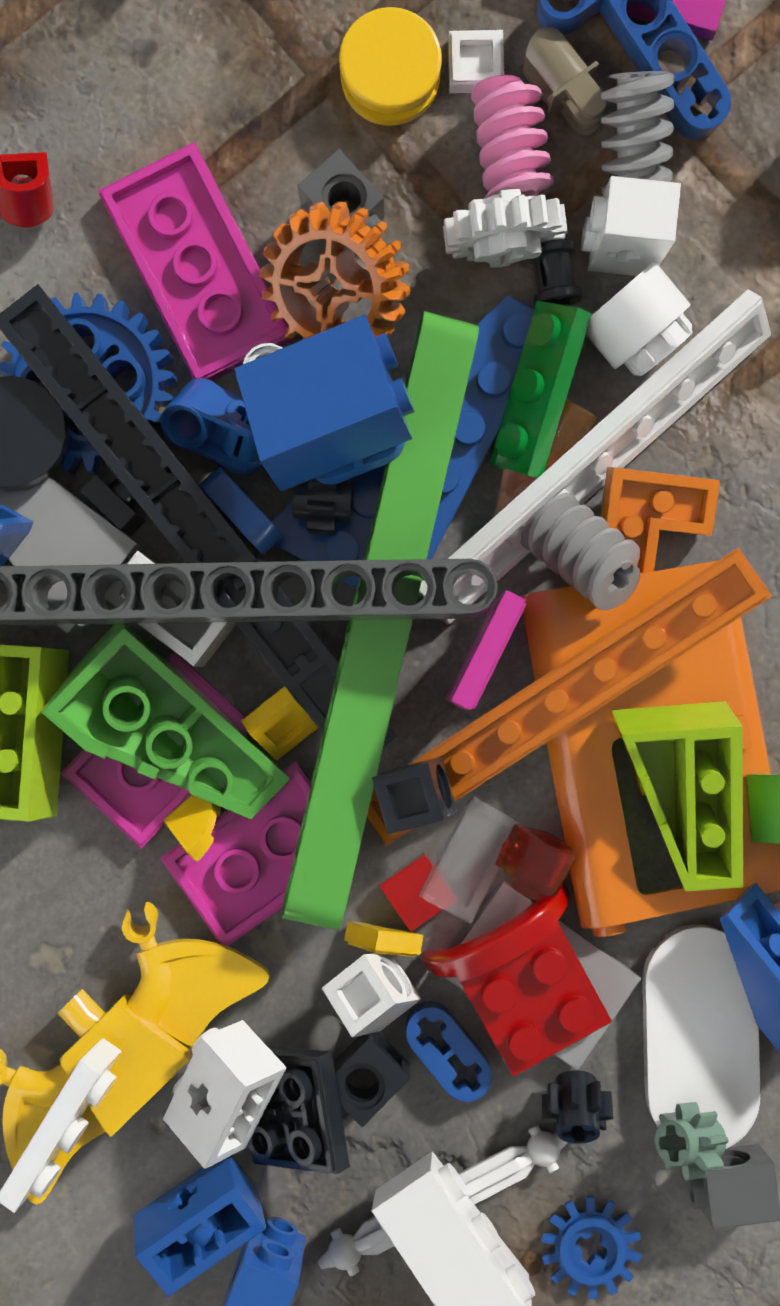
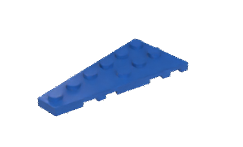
[271,296,534,589]

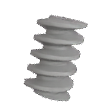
[601,71,675,194]
[520,493,640,610]

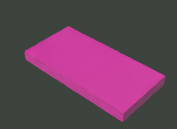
[97,142,295,381]

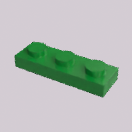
[489,301,592,478]

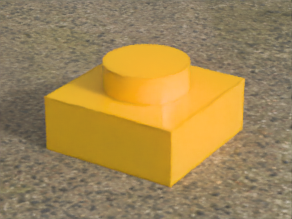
[241,686,318,761]

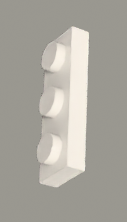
[0,1038,122,1213]

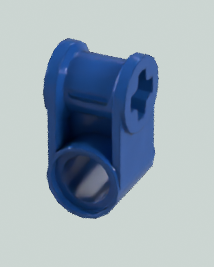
[160,378,263,474]

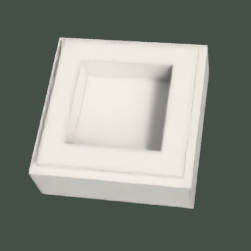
[448,30,504,93]

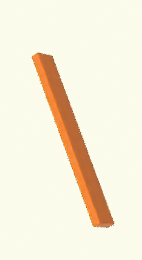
[367,547,773,846]

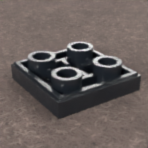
[248,1048,350,1175]

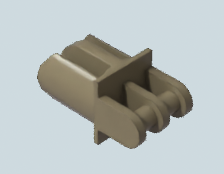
[522,26,607,138]

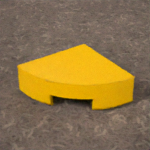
[163,795,221,862]
[344,921,424,957]

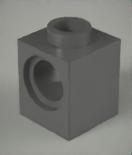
[297,149,384,229]
[687,1144,780,1229]

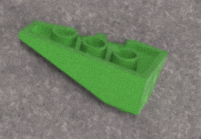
[42,624,290,819]

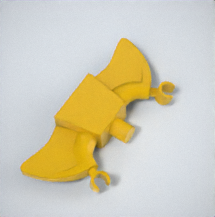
[0,902,270,1205]

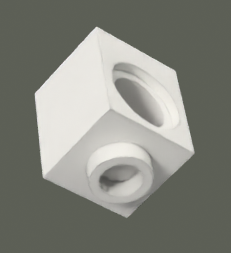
[322,953,421,1037]

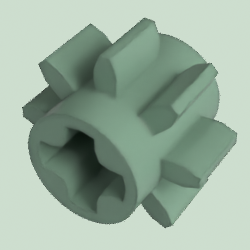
[654,1102,729,1180]

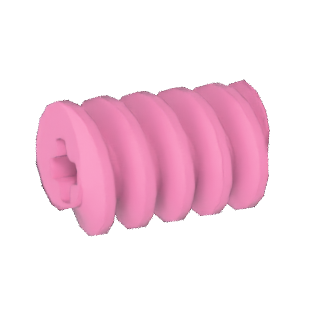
[471,75,554,198]

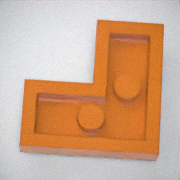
[600,467,720,574]

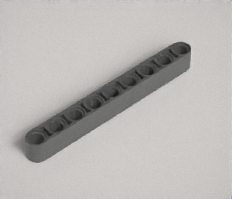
[0,558,498,625]

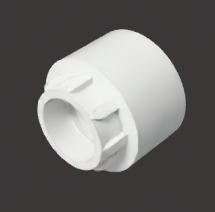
[586,261,693,376]

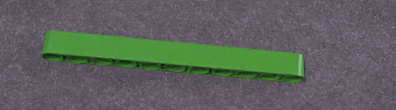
[281,311,479,930]

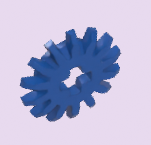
[541,1196,642,1299]

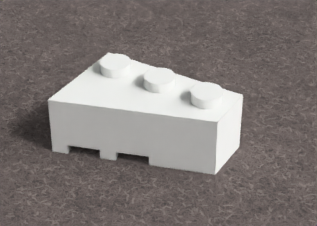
[371,1152,535,1306]

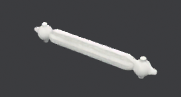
[318,1125,568,1277]

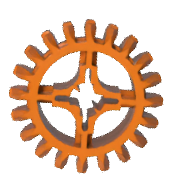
[258,202,411,340]

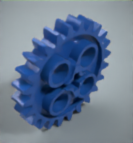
[0,292,177,476]

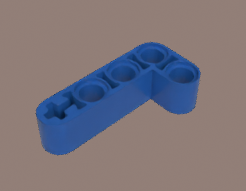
[537,0,731,140]

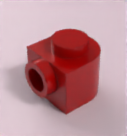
[0,152,54,228]

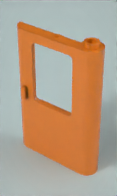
[520,560,780,937]

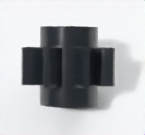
[293,478,354,535]
[542,1070,614,1144]

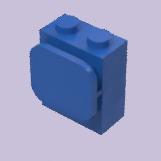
[234,315,415,491]

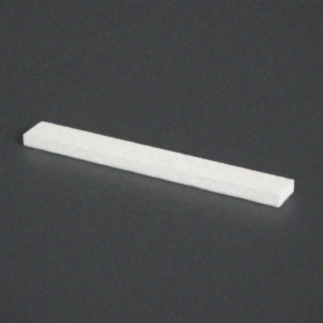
[419,289,771,625]

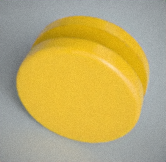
[339,7,442,126]

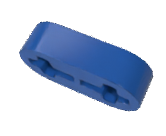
[199,467,284,555]
[406,1001,492,1102]

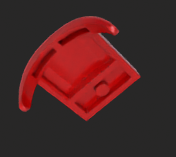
[419,877,612,1077]

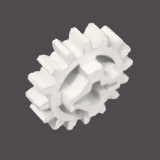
[443,189,568,267]

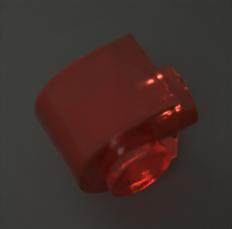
[495,824,577,900]

